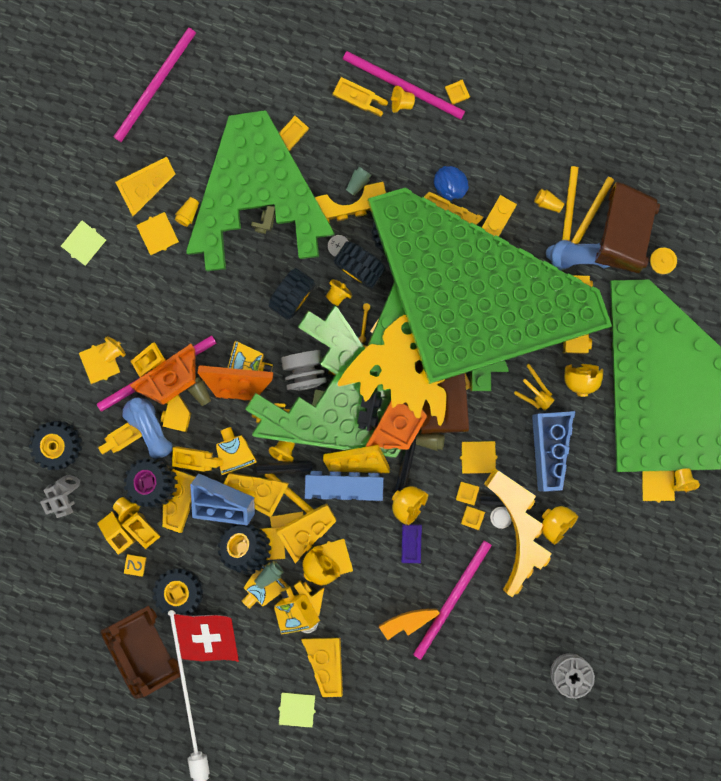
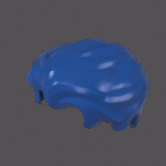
[434,166,469,201]

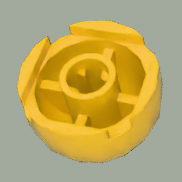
[564,364,603,397]
[392,486,428,525]
[542,506,578,545]
[303,546,340,586]

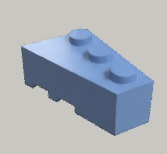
[190,473,255,525]

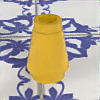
[534,189,564,213]
[175,197,199,227]

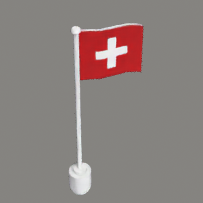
[168,610,239,781]

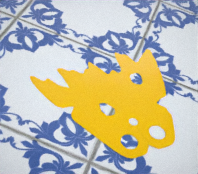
[338,315,446,426]

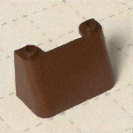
[595,182,660,273]
[415,360,469,434]
[101,605,181,699]

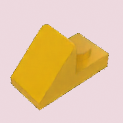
[131,342,165,377]
[122,512,160,549]
[294,580,324,616]

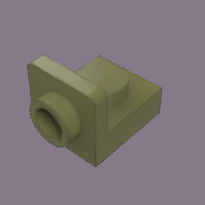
[251,206,276,234]

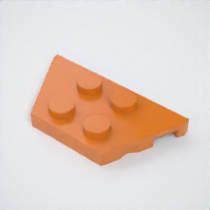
[130,344,196,405]
[198,366,273,400]
[366,401,427,450]

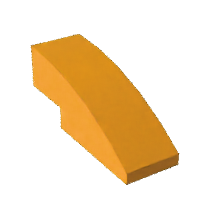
[379,609,440,640]

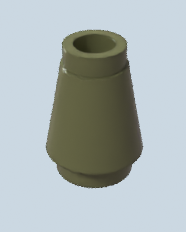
[187,377,211,406]
[416,433,445,451]

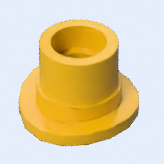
[391,86,415,113]
[650,247,677,274]
[326,279,352,306]
[99,336,126,363]
[269,441,295,462]
[672,468,700,492]
[113,497,140,524]

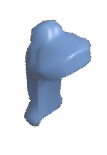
[546,240,610,271]
[122,398,173,459]

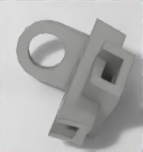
[40,475,80,518]

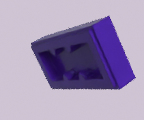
[401,524,422,563]

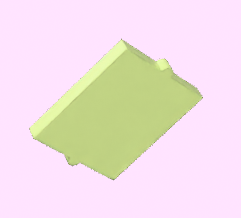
[61,221,106,266]
[278,693,316,727]

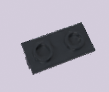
[357,392,382,431]

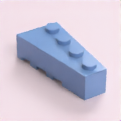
[532,411,575,492]
[305,471,383,501]

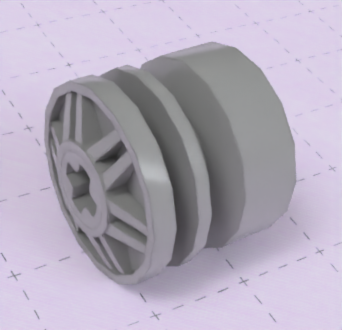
[281,350,327,391]
[550,653,595,699]

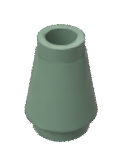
[346,167,371,196]
[254,561,284,589]

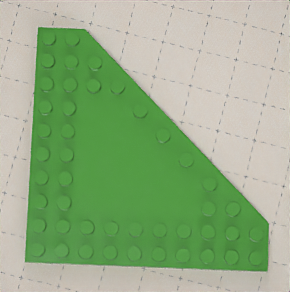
[367,188,612,384]
[610,280,721,472]

